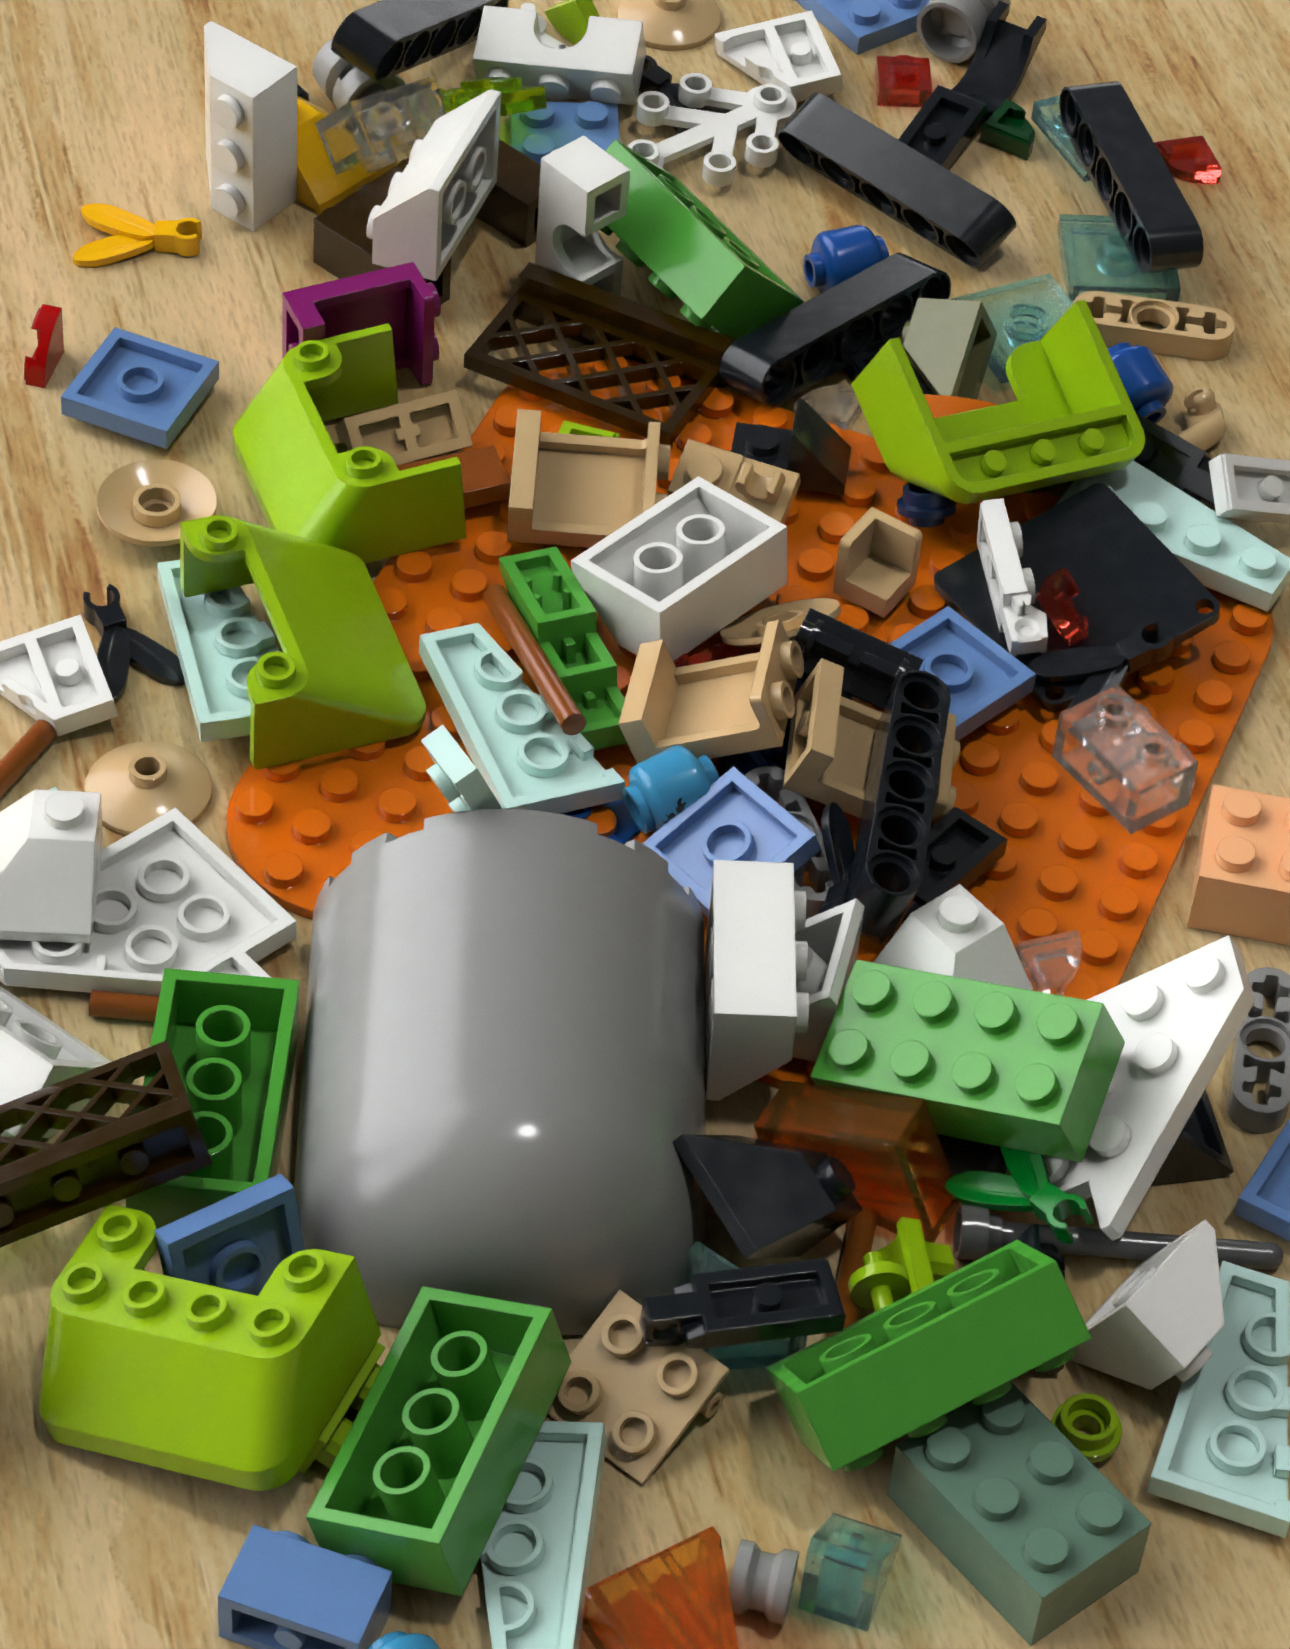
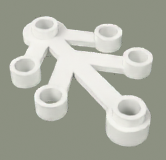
[628,73,797,187]

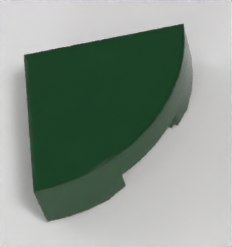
[980,99,1035,160]

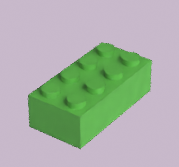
[600,139,804,342]
[810,960,1125,1162]
[126,968,299,1229]
[766,1239,1092,1472]
[306,1286,571,1596]

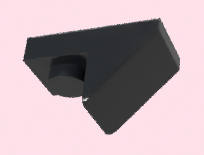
[731,398,851,495]

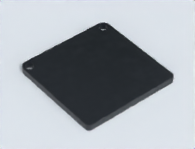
[934,483,1220,713]

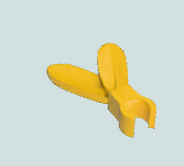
[73,203,203,267]

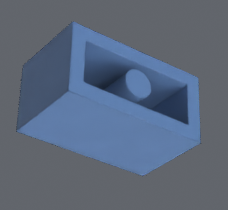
[218,1524,392,1649]

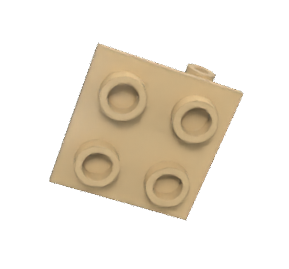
[547,1289,730,1486]

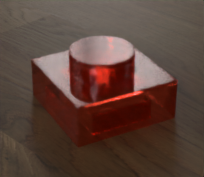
[875,55,932,107]

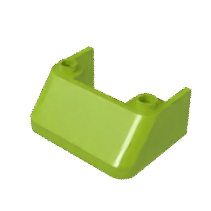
[233,323,467,563]

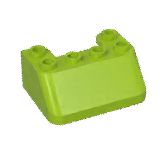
[851,299,1145,504]
[39,1204,381,1491]

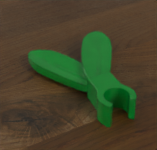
[945,1147,1094,1244]

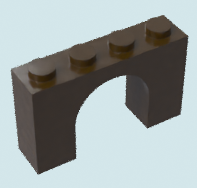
[313,139,541,305]

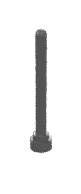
[953,1204,1283,1270]

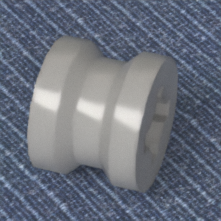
[726,1539,799,1625]

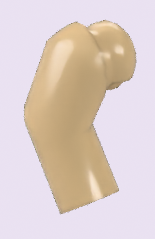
[1177,387,1226,451]

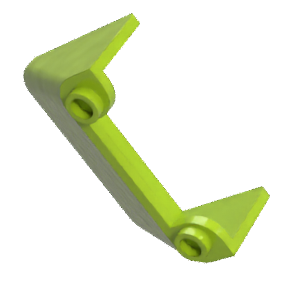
[180,515,426,770]

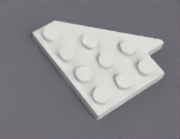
[0,807,297,996]
[1032,935,1255,1241]

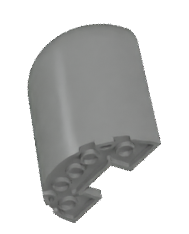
[294,809,706,1335]

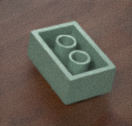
[887,1381,1152,1646]

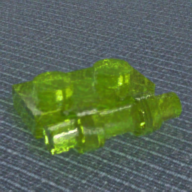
[409,77,547,121]

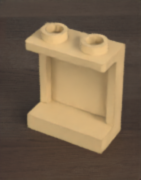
[507,409,671,548]
[618,620,804,764]
[783,658,960,827]

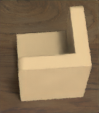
[833,507,923,618]

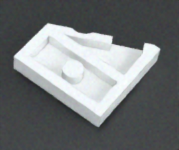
[714,10,843,102]
[0,614,118,736]

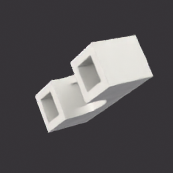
[473,5,646,106]
[535,135,630,296]

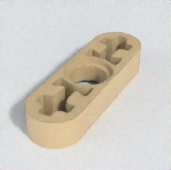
[1073,291,1235,361]

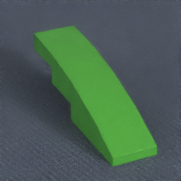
[499,546,627,750]

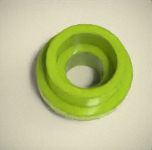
[1051,1393,1122,1463]

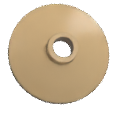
[617,0,721,51]
[96,459,217,547]
[720,598,841,649]
[84,741,212,836]

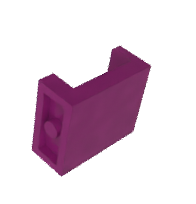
[282,262,441,386]

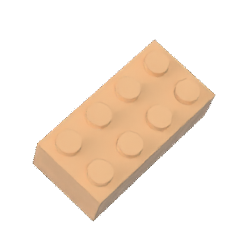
[1187,784,1290,946]

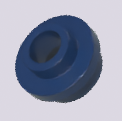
[897,483,956,527]

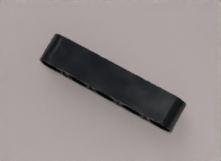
[331,0,509,82]
[1059,81,1204,274]
[777,92,1016,268]
[719,253,951,407]
[846,670,951,937]

